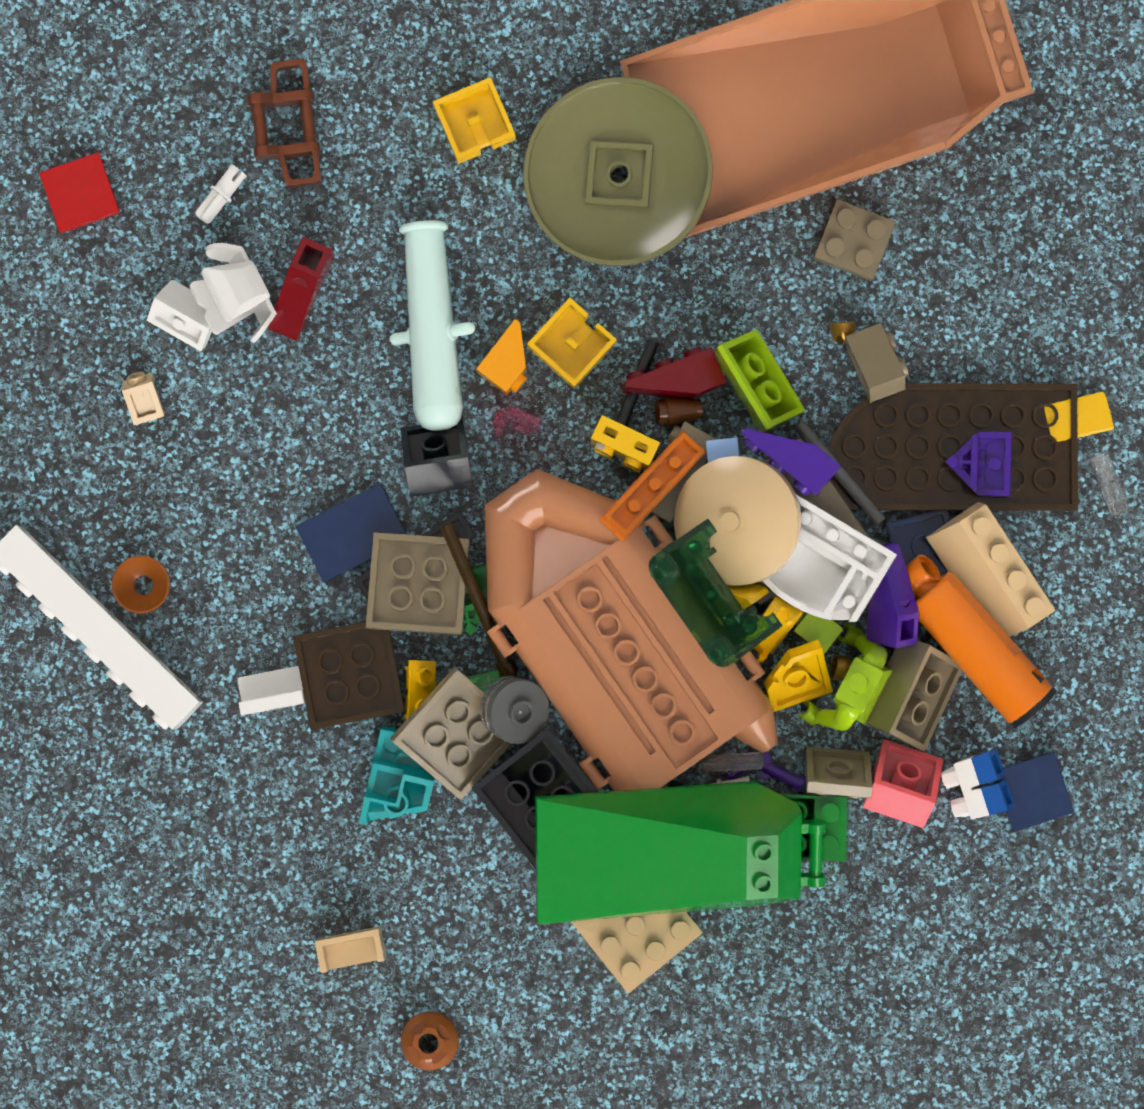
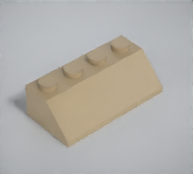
[925,502,1056,637]

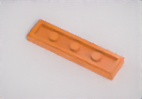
[599,431,707,542]

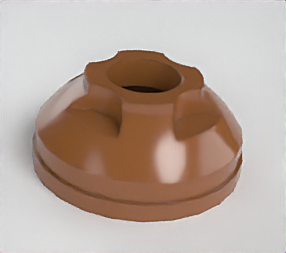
[112,555,171,614]
[401,1011,459,1070]

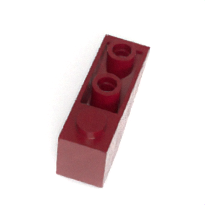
[268,237,335,341]
[620,346,726,399]

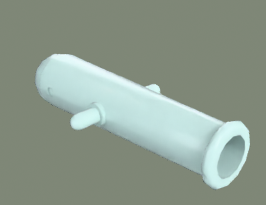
[390,220,475,431]

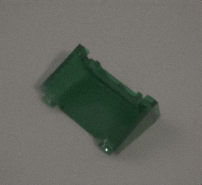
[648,519,783,667]

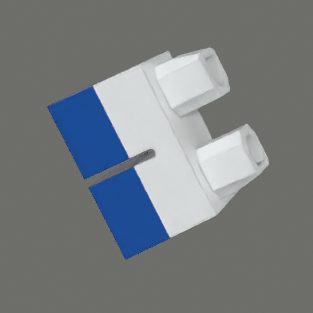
[941,748,1015,819]

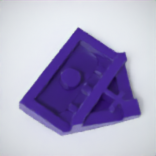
[945,432,1013,497]

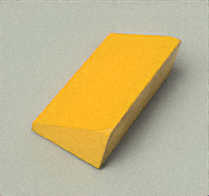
[1044,392,1114,443]

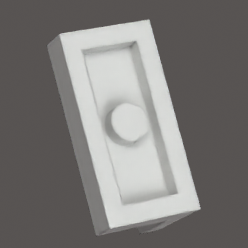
[147,280,212,351]
[238,666,305,715]

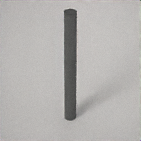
[794,420,885,526]

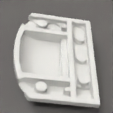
[763,494,897,622]

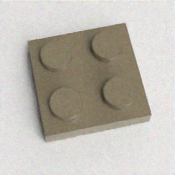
[813,199,896,282]
[805,746,873,799]

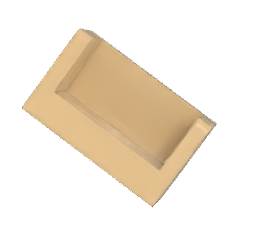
[315,926,387,973]

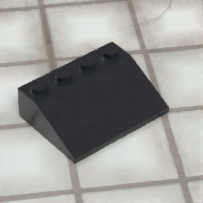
[472,728,598,869]

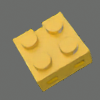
[433,77,516,164]
[527,298,617,389]
[591,415,660,473]

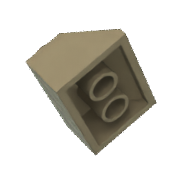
[866,640,962,752]

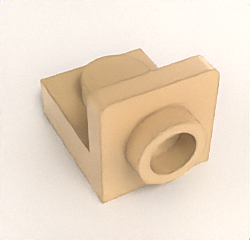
[122,372,165,425]

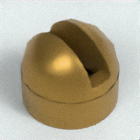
[830,322,856,344]
[830,654,853,681]

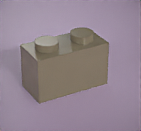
[845,323,909,403]

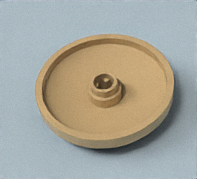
[674,456,801,586]

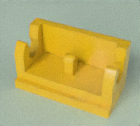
[737,595,804,663]

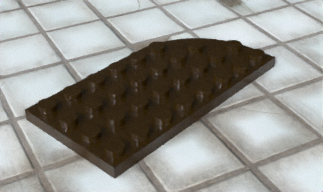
[827,383,1078,512]

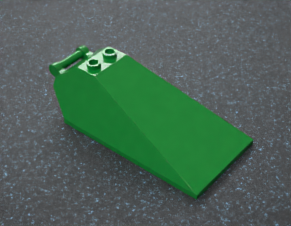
[535,781,826,924]

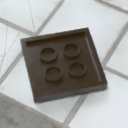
[293,622,406,730]

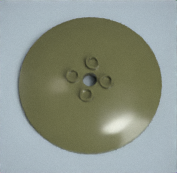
[523,77,713,266]

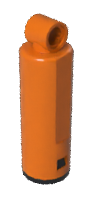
[906,554,1057,728]

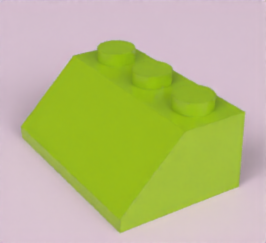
[714,329,806,433]

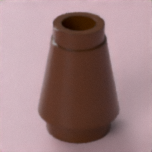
[655,397,703,428]

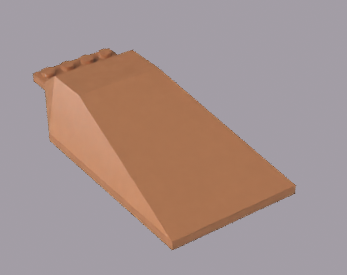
[620,0,1034,238]

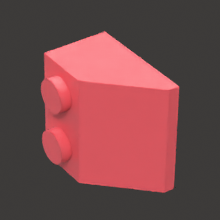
[863,739,944,828]

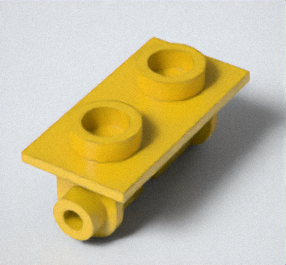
[403,660,436,720]

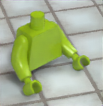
[798,623,892,731]

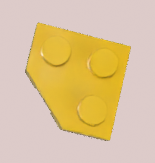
[763,640,833,712]

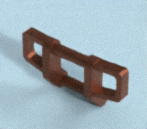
[247,59,322,188]

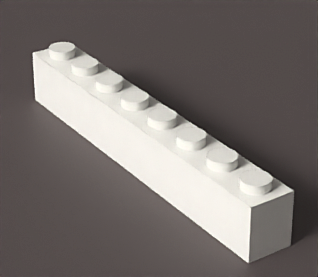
[0,525,203,730]

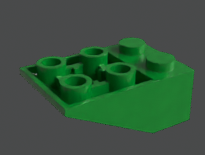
[781,794,849,862]

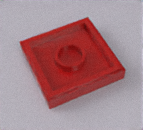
[39,152,121,234]

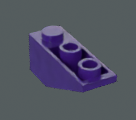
[741,428,842,496]
[866,542,919,648]

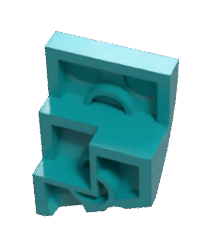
[358,725,435,825]

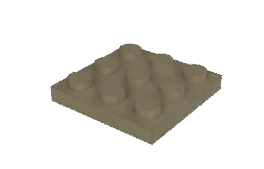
[366,532,470,636]
[390,666,512,800]

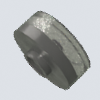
[480,676,549,744]

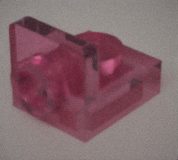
[492,405,543,439]

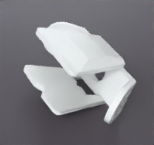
[190,243,277,343]

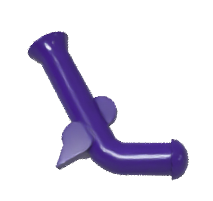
[724,751,806,793]

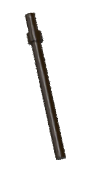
[440,521,519,682]

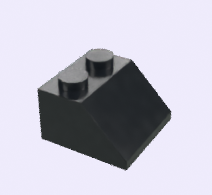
[400,418,473,497]

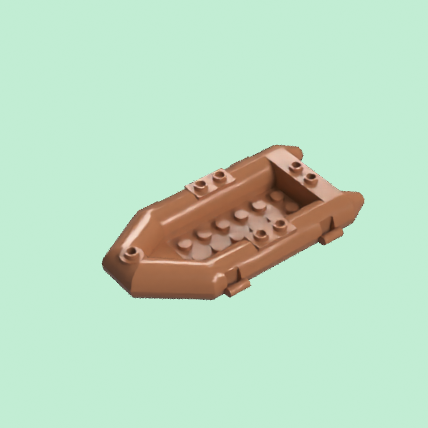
[484,469,778,791]

